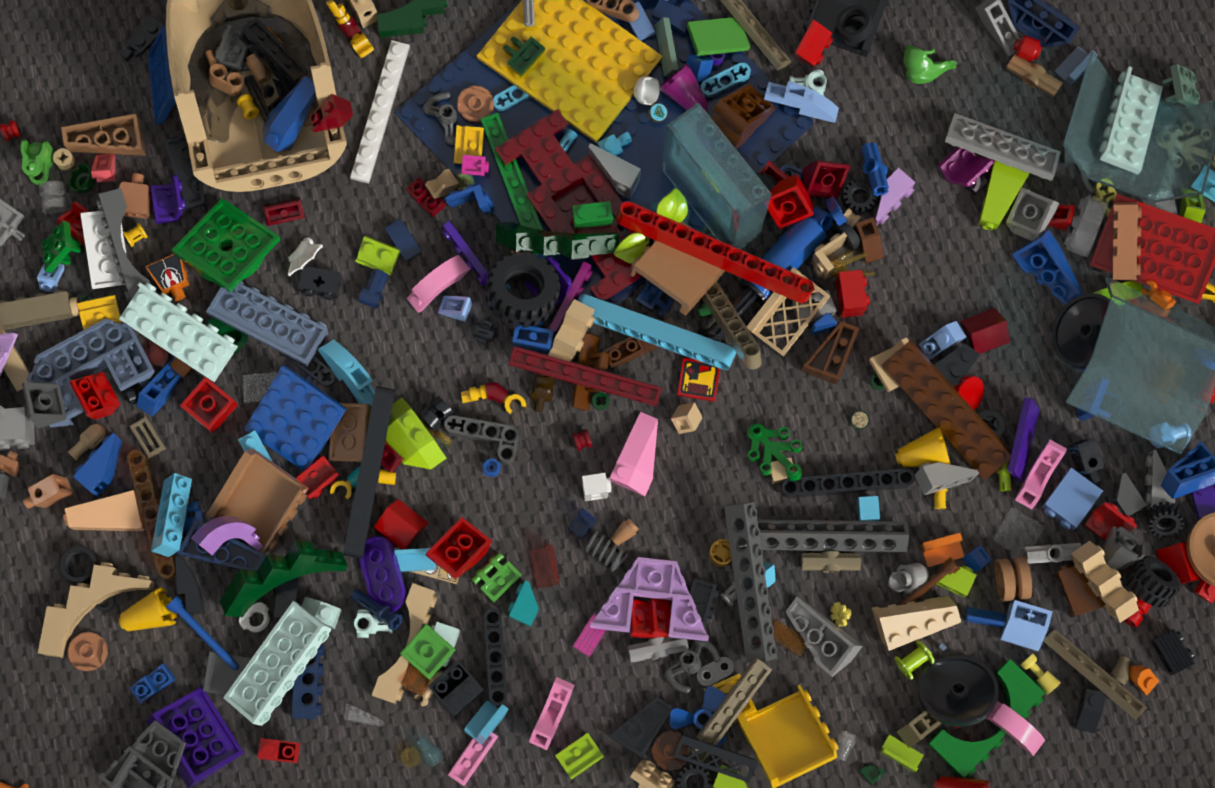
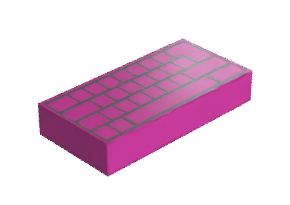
[573,614,606,657]

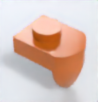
[1129,665,1159,696]

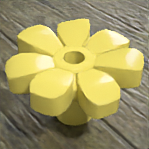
[830,602,851,627]

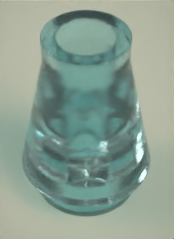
[416,737,444,767]

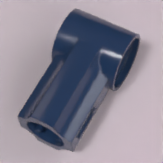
[358,269,389,309]

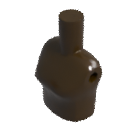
[531,376,555,413]

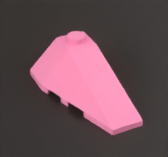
[610,412,658,496]

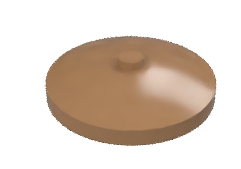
[1186,512,1215,587]

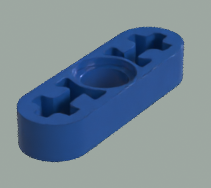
[825,196,847,226]

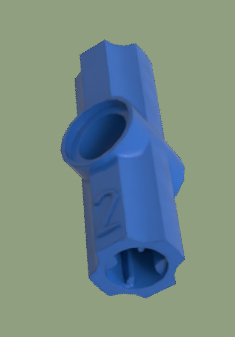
[861,142,889,196]

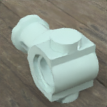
[789,70,827,96]
[354,610,393,638]

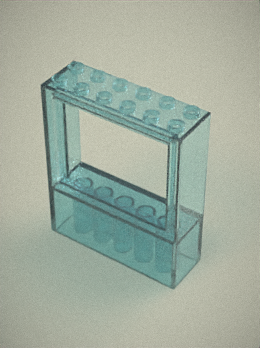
[662,103,772,249]

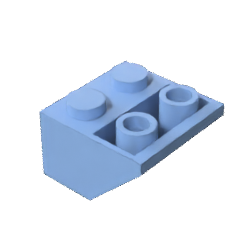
[1000,600,1053,651]

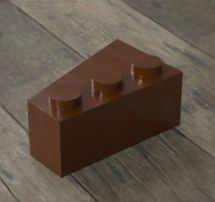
[801,321,859,385]

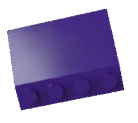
[147,687,244,788]

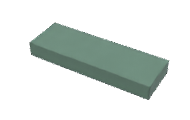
[655,18,678,77]

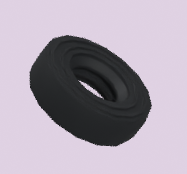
[831,222,861,251]

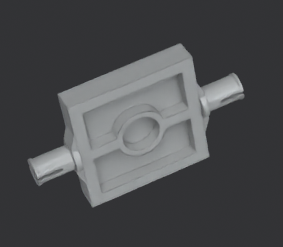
[0,199,25,246]

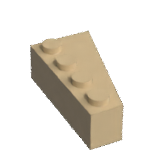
[872,596,961,651]

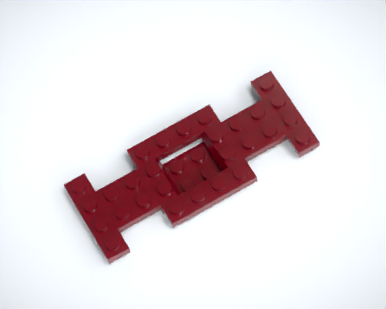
[495,109,643,301]

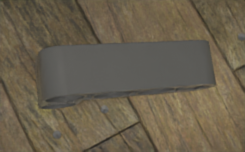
[444,416,519,465]

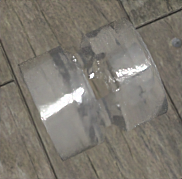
[39,181,67,214]

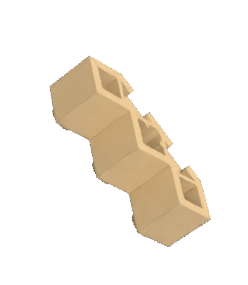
[548,299,595,381]
[1071,541,1139,623]

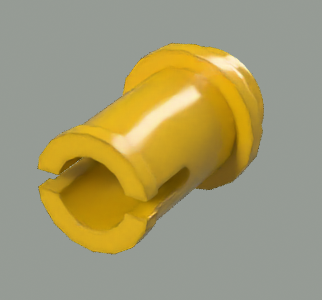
[934,489,948,509]

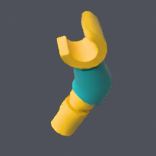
[330,466,396,500]

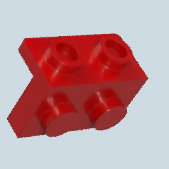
[56,201,89,246]
[295,455,339,499]

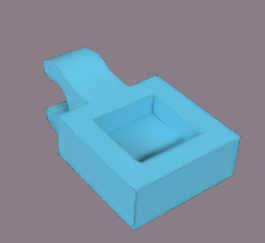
[597,132,632,156]

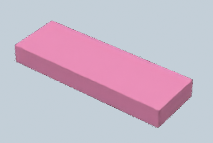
[448,732,498,786]

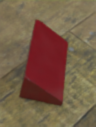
[263,197,305,226]

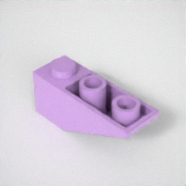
[875,168,915,225]

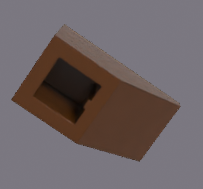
[853,217,884,264]

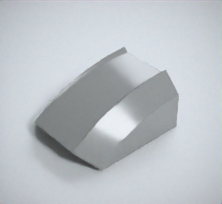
[1006,188,1059,241]

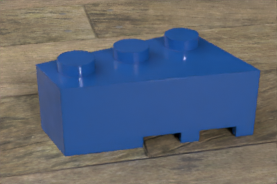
[1161,441,1215,499]

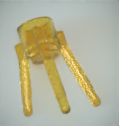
[831,248,876,277]

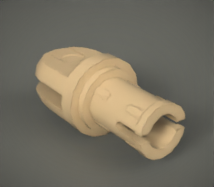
[68,424,106,461]

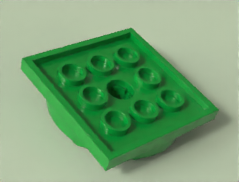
[172,198,280,293]

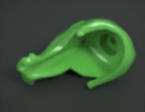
[903,44,957,84]

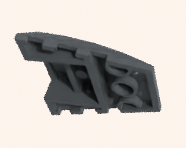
[98,720,186,788]

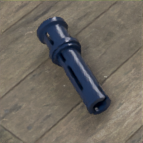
[350,589,403,630]

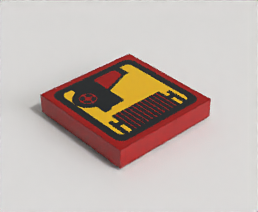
[677,358,720,402]

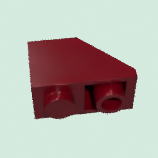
[309,94,353,132]

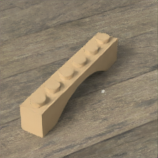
[372,583,438,704]

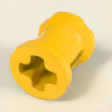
[236,94,259,119]
[123,223,148,247]

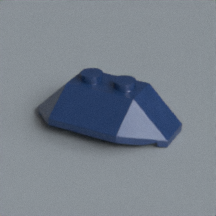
[1008,0,1080,47]

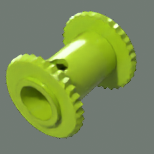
[894,640,935,680]

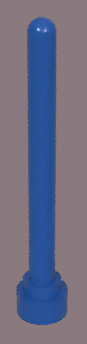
[166,596,239,670]

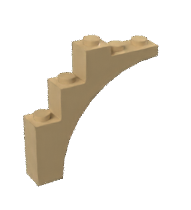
[38,562,155,658]

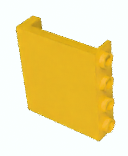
[737,685,838,788]

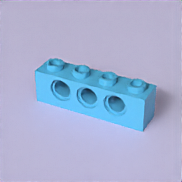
[151,473,192,557]

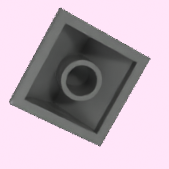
[22,382,67,428]

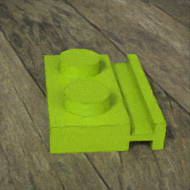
[355,236,401,276]
[555,733,604,780]

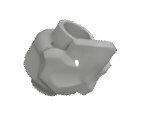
[888,562,929,594]

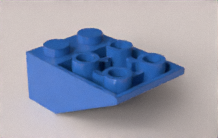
[73,433,123,498]

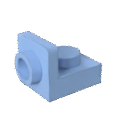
[37,264,65,292]

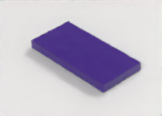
[1008,397,1040,482]

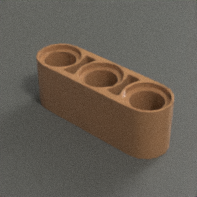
[586,0,639,22]

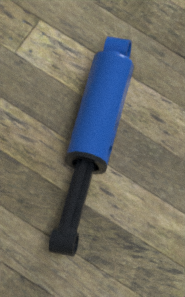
[696,207,834,342]

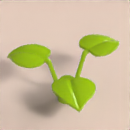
[614,188,688,264]

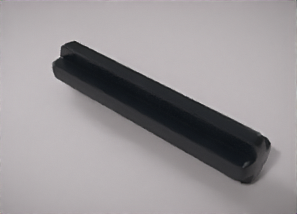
[244,75,271,122]

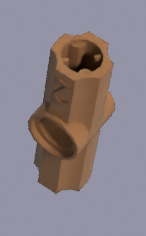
[1006,54,1062,97]

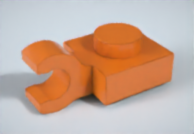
[1141,280,1176,310]

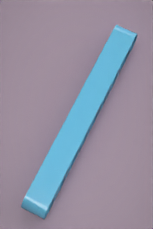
[577,294,736,370]

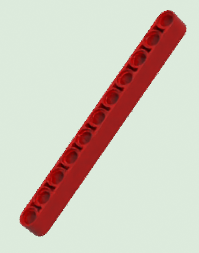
[616,202,814,303]

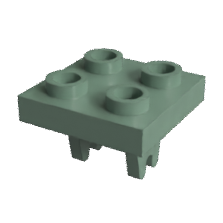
[1162,64,1200,108]

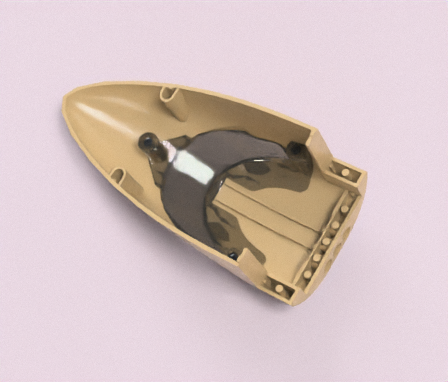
[166,0,347,192]

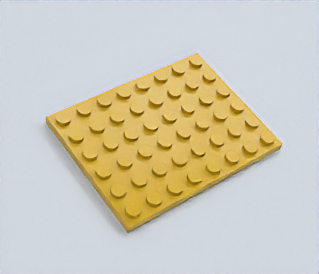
[477,0,663,143]

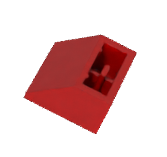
[69,372,121,420]

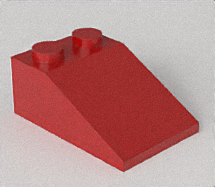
[425,517,492,580]

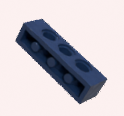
[292,644,325,720]

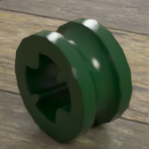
[870,373,885,390]
[592,392,609,411]

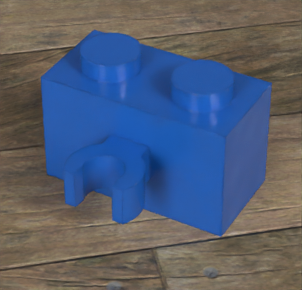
[512,321,554,354]

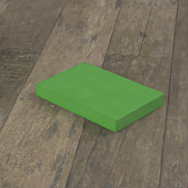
[687,17,750,56]

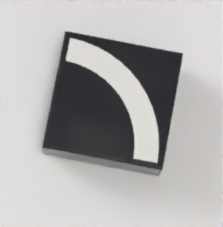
[966,174,989,195]

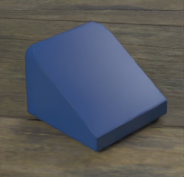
[962,545,992,574]

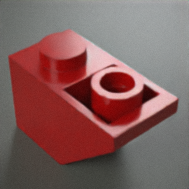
[258,738,301,763]

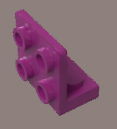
[937,146,994,187]

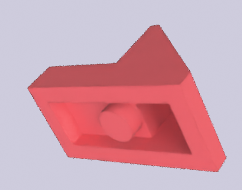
[91,154,116,182]

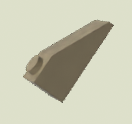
[897,710,941,748]

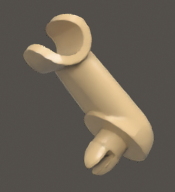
[414,671,443,706]

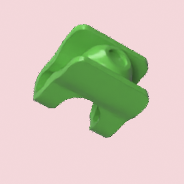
[21,140,55,186]

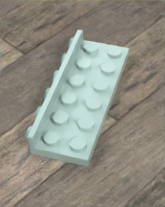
[1099,66,1163,175]
[119,282,238,382]
[223,601,331,726]

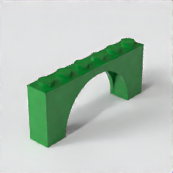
[927,659,1045,778]

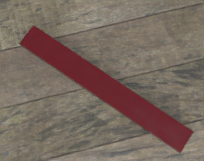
[508,346,662,407]

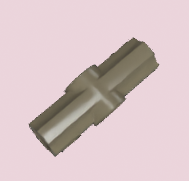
[801,551,861,573]

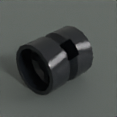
[418,396,455,432]

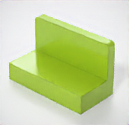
[879,735,924,773]

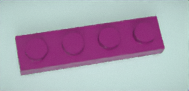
[549,262,593,335]

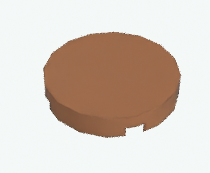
[457,85,494,123]
[68,632,108,671]

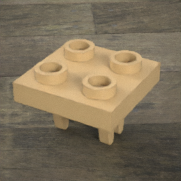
[630,759,675,788]

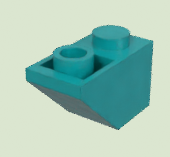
[507,580,539,627]

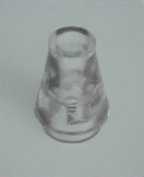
[836,730,857,761]

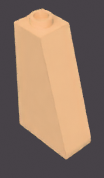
[63,490,145,531]

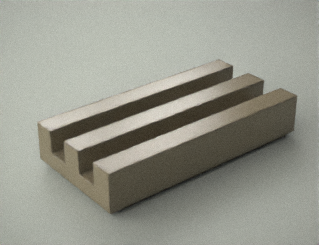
[129,416,166,459]

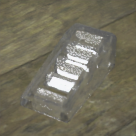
[343,703,385,727]

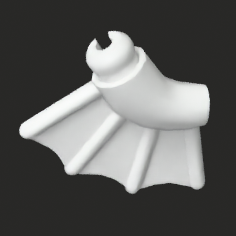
[288,238,323,276]

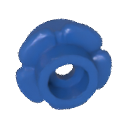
[482,458,501,477]

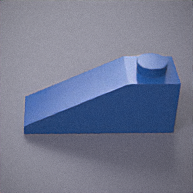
[137,358,183,417]

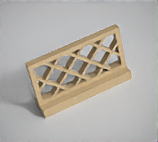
[747,267,831,357]

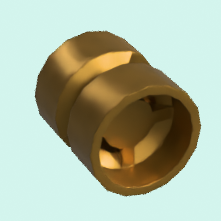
[709,539,732,567]

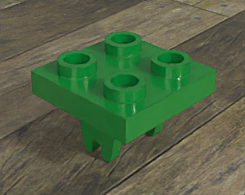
[41,221,82,273]

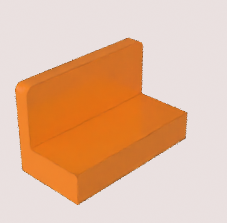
[920,533,964,567]

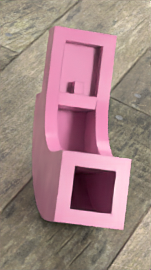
[406,255,470,313]
[1015,440,1067,509]
[529,677,575,750]
[986,701,1045,756]

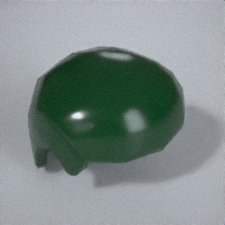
[69,163,96,193]

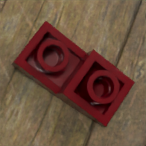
[405,177,446,217]

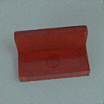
[531,544,560,588]

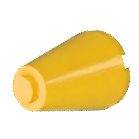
[895,427,951,468]
[119,587,177,631]

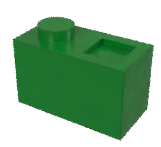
[572,201,613,230]

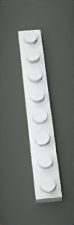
[350,40,410,184]

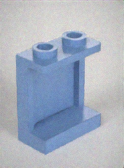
[1042,468,1103,530]

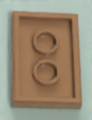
[328,403,370,462]

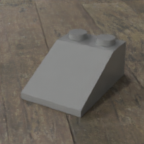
[589,143,641,199]

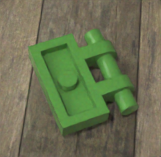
[471,552,522,603]

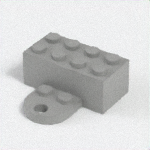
[0,405,35,450]

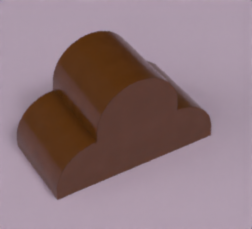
[707,83,776,149]

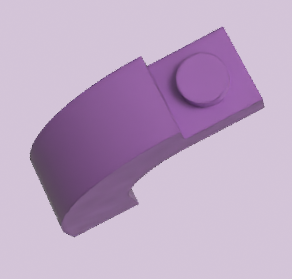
[191,516,263,555]

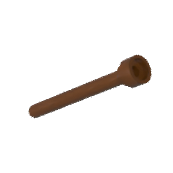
[897,557,960,606]

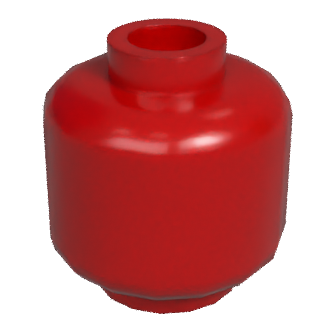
[1013,35,1042,62]

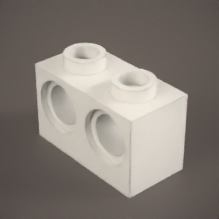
[582,473,611,501]

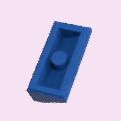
[810,312,837,335]
[964,607,1006,628]

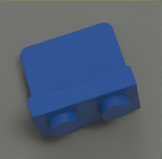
[445,184,494,215]

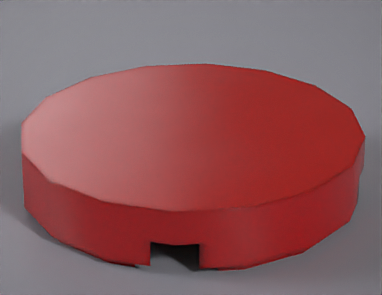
[955,375,984,410]

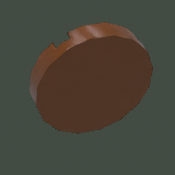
[651,731,689,771]

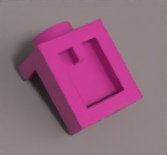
[461,155,489,176]

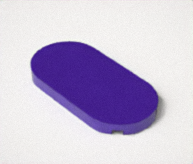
[359,536,406,612]

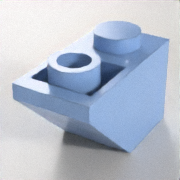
[919,321,966,360]

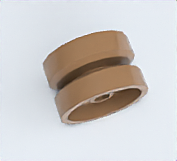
[994,556,1032,602]

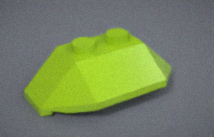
[386,398,447,470]

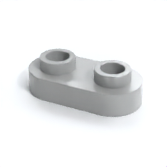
[697,657,734,686]

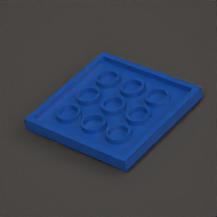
[148,26,175,125]
[244,365,347,470]

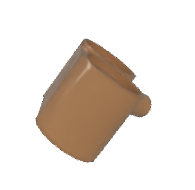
[206,50,244,97]

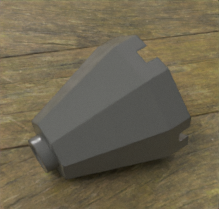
[1102,526,1146,572]

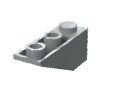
[1144,450,1175,510]

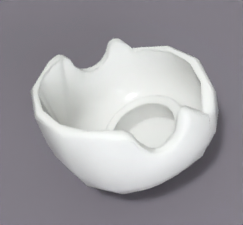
[634,76,660,105]

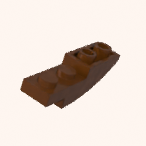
[603,317,677,368]

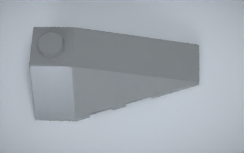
[786,596,863,677]

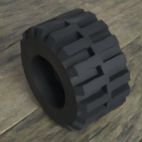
[1126,556,1181,608]

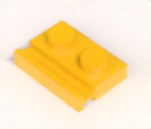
[454,125,484,164]
[77,294,122,330]

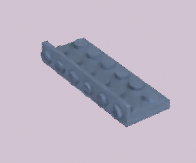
[206,281,329,366]

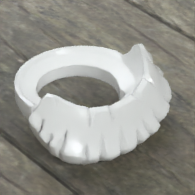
[239,602,270,632]

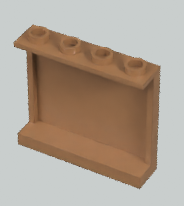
[631,221,725,316]
[207,448,309,554]

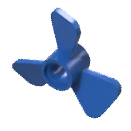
[670,686,726,746]

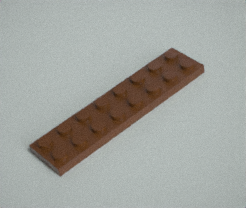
[882,340,1012,480]

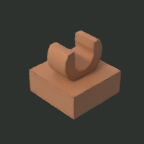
[0,451,20,477]

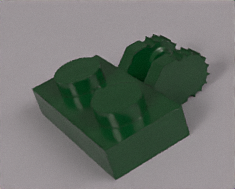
[503,36,545,77]

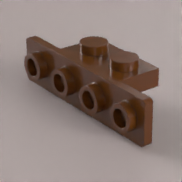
[572,333,609,411]

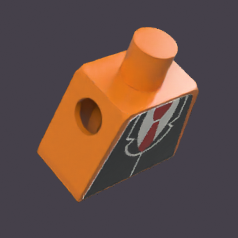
[146,254,190,301]

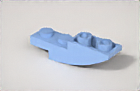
[764,81,839,123]

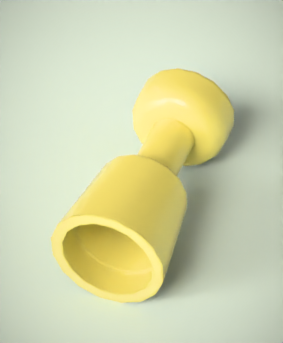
[1020,654,1061,695]

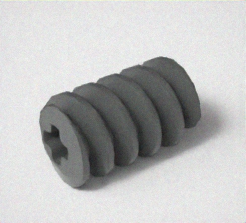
[585,530,628,572]

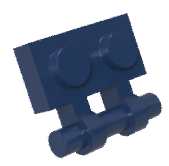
[635,281,675,319]

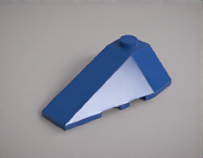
[262,76,316,152]
[1012,230,1083,305]

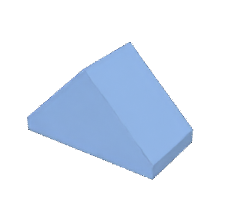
[438,295,472,322]

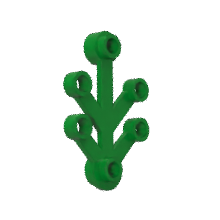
[747,424,802,481]

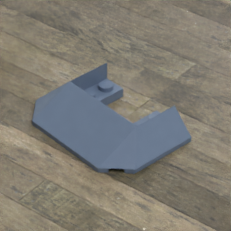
[27,319,155,427]

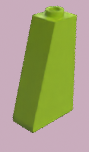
[978,160,1030,230]

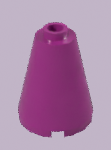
[659,64,709,116]

